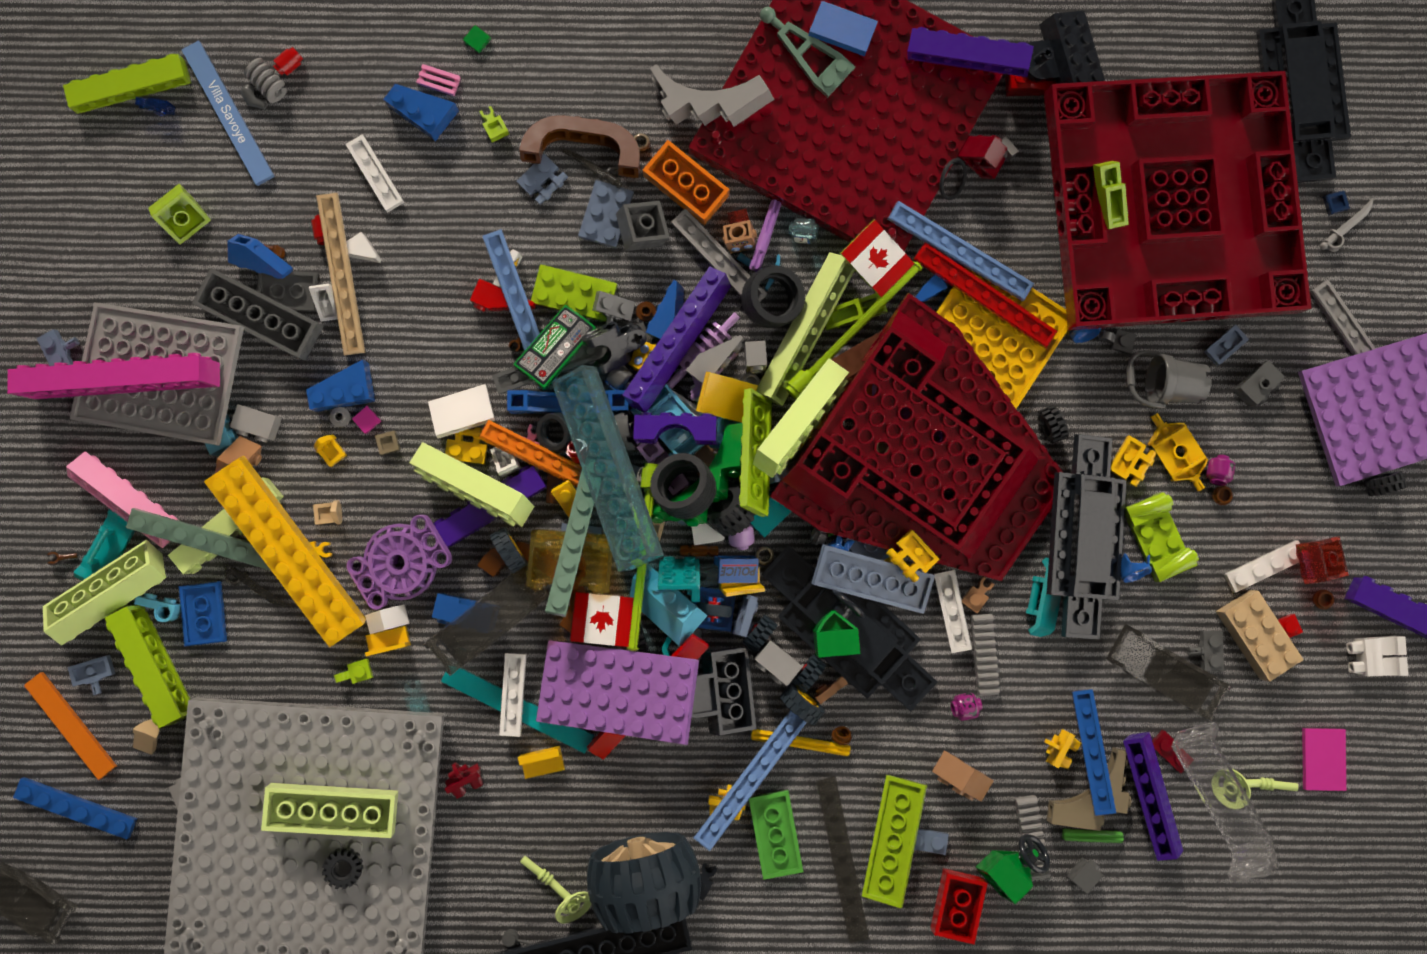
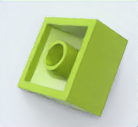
[148,184,211,245]

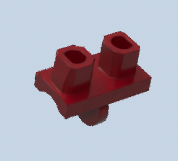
[445,762,483,799]

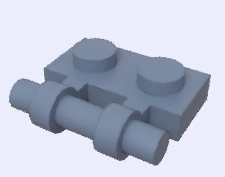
[516,154,568,205]
[732,595,758,637]

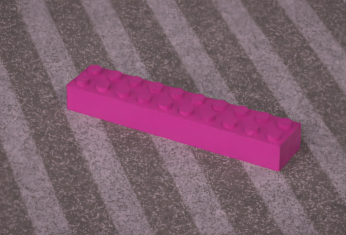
[7,353,220,399]

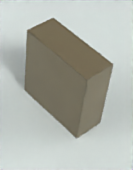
[375,431,401,455]

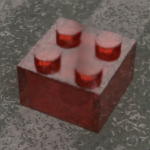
[1295,536,1349,584]

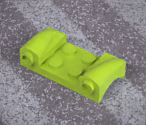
[1124,492,1199,582]

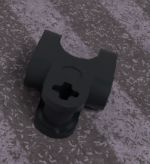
[582,322,647,375]

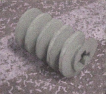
[244,58,287,103]

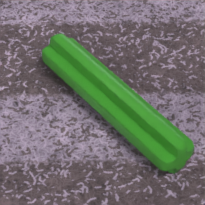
[1062,829,1124,843]

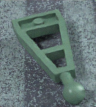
[760,7,855,98]

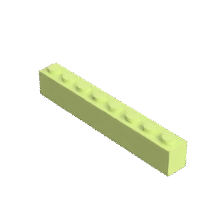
[757,252,855,406]

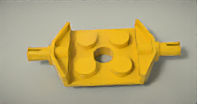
[1148,413,1208,492]

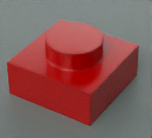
[1278,614,1303,638]

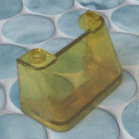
[526,529,614,595]

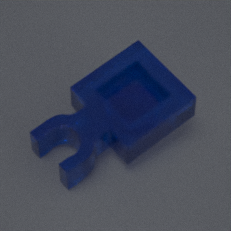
[135,97,176,116]

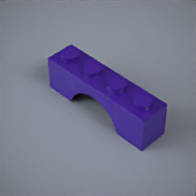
[633,412,718,445]

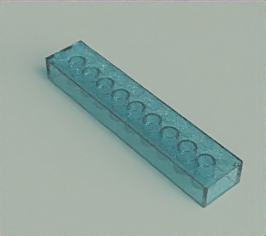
[552,365,664,572]

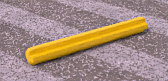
[751,729,850,756]

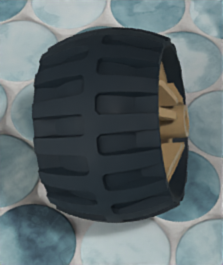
[587,832,701,933]

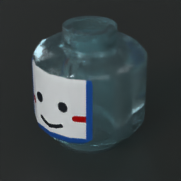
[789,217,819,244]

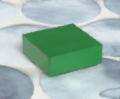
[463,25,491,54]

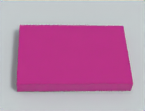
[1302,728,1346,791]

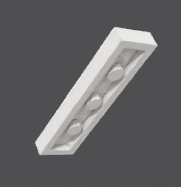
[346,134,405,213]
[1224,540,1307,593]
[934,570,972,653]
[499,653,527,737]

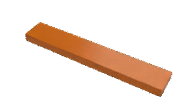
[479,420,583,487]
[24,672,117,780]

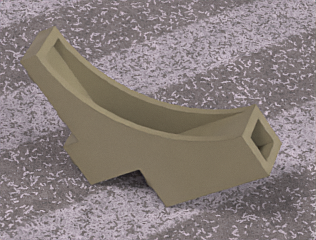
[1047,747,1131,831]

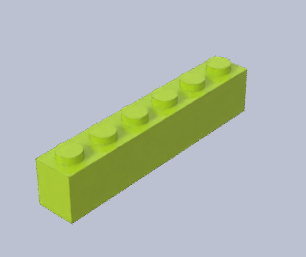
[63,54,191,114]

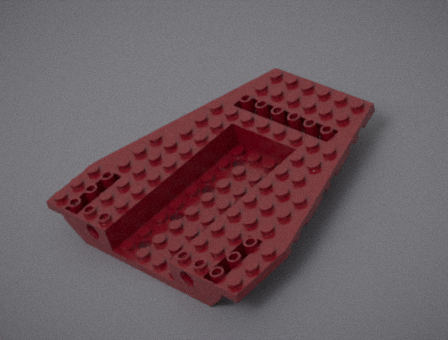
[769,293,1063,581]

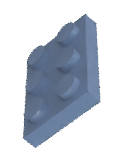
[578,180,634,249]

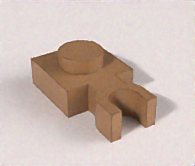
[961,576,995,614]
[814,676,848,704]

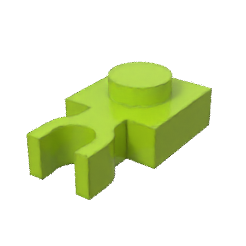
[479,106,509,143]

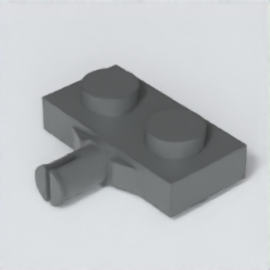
[592,291,635,324]
[1187,630,1224,671]

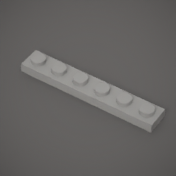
[671,209,767,302]

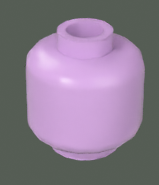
[728,523,755,550]

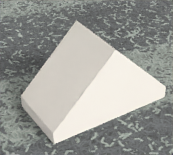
[346,232,381,263]
[309,284,338,321]
[490,447,522,477]
[692,524,725,545]
[365,604,410,634]

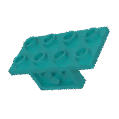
[658,556,700,602]

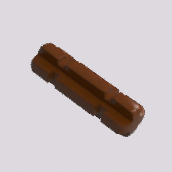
[679,545,719,557]

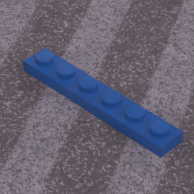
[1072,689,1116,816]
[13,777,137,839]

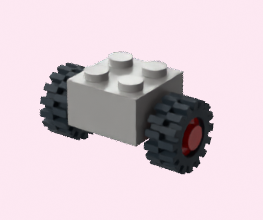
[742,615,827,693]

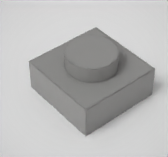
[1002,136,1018,162]

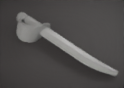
[1320,198,1374,252]

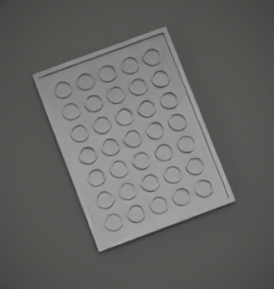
[70,302,244,446]

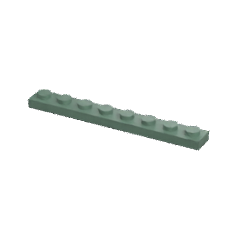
[545,459,604,617]
[126,508,271,571]

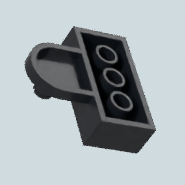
[1026,10,1105,84]
[692,647,756,735]

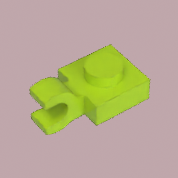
[334,658,373,684]

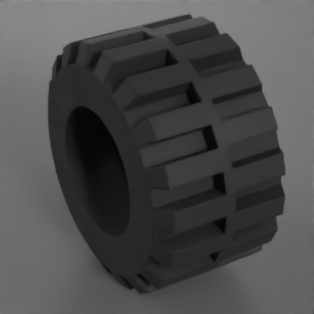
[707,480,756,536]

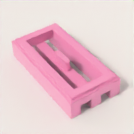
[416,64,461,96]

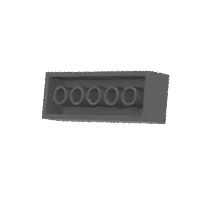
[192,268,324,361]

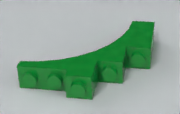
[651,423,743,527]

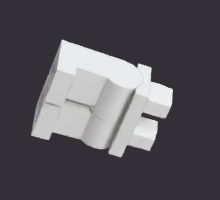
[1346,635,1408,676]

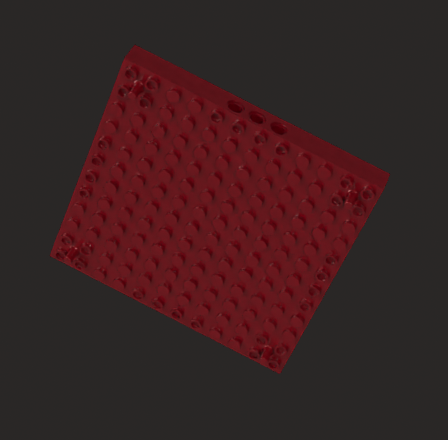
[689,0,1003,251]
[1044,71,1311,330]

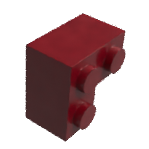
[958,135,1007,179]

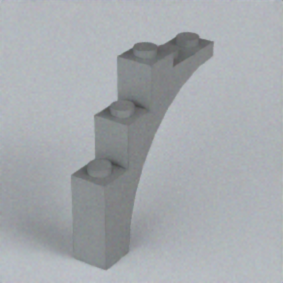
[650,64,774,126]

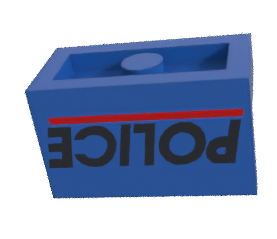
[714,555,759,583]

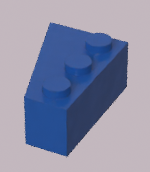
[383,84,459,142]
[306,360,375,412]
[432,593,500,633]

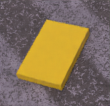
[696,371,758,423]

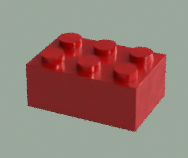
[930,868,988,945]

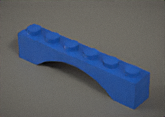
[507,390,630,414]

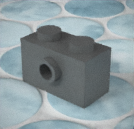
[1233,360,1285,407]

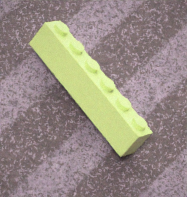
[168,477,284,574]

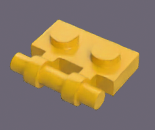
[445,427,488,465]
[1110,435,1157,487]
[886,529,939,583]

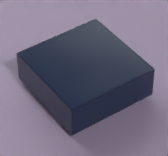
[1323,190,1350,216]

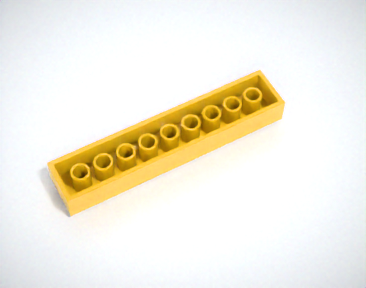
[204,455,366,648]

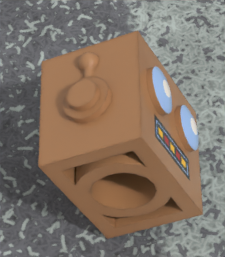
[723,220,757,254]

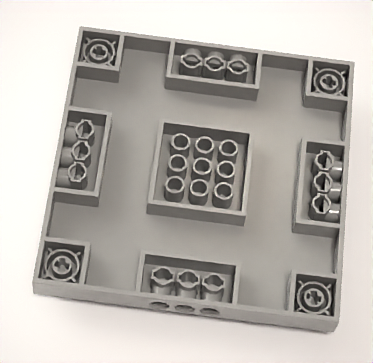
[164,697,444,954]

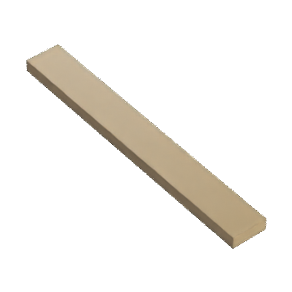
[316,193,365,356]

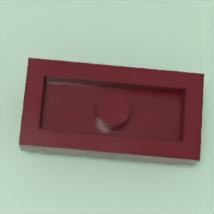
[1152,730,1194,774]

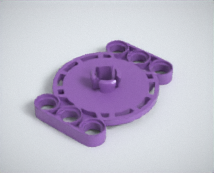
[347,515,452,610]

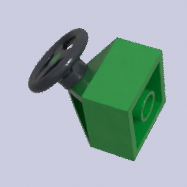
[813,590,865,657]
[975,834,1050,905]

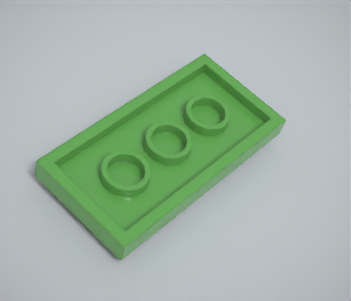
[749,790,803,880]

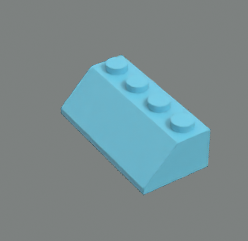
[630,563,707,646]

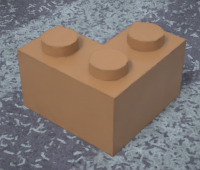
[215,436,262,473]
[932,750,994,802]

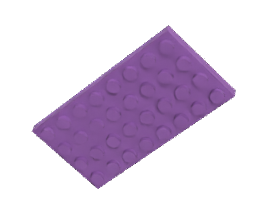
[536,640,699,745]

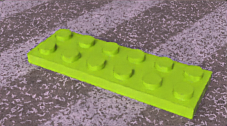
[739,388,772,517]
[862,775,927,908]

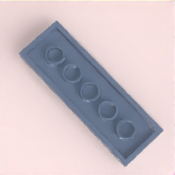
[812,544,935,614]

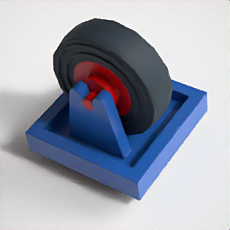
[694,587,735,632]

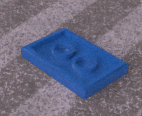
[808,1,878,56]
[179,582,227,647]

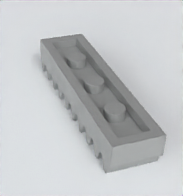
[971,614,1000,696]
[1014,795,1051,881]

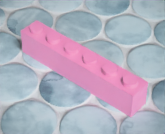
[66,452,179,548]

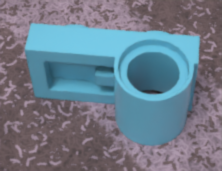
[134,593,181,622]

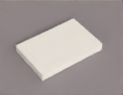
[428,384,495,438]

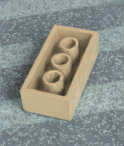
[1216,590,1304,682]

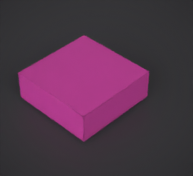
[352,406,381,434]

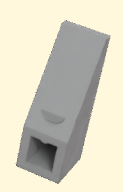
[686,335,744,384]

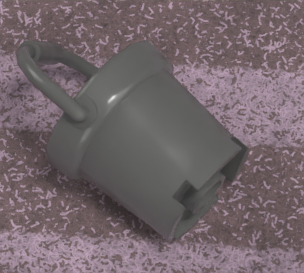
[1126,350,1211,409]

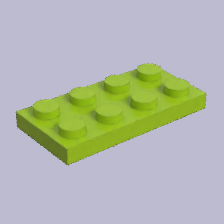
[531,264,617,322]

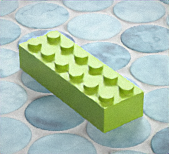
[105,605,190,728]

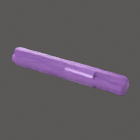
[750,200,781,272]

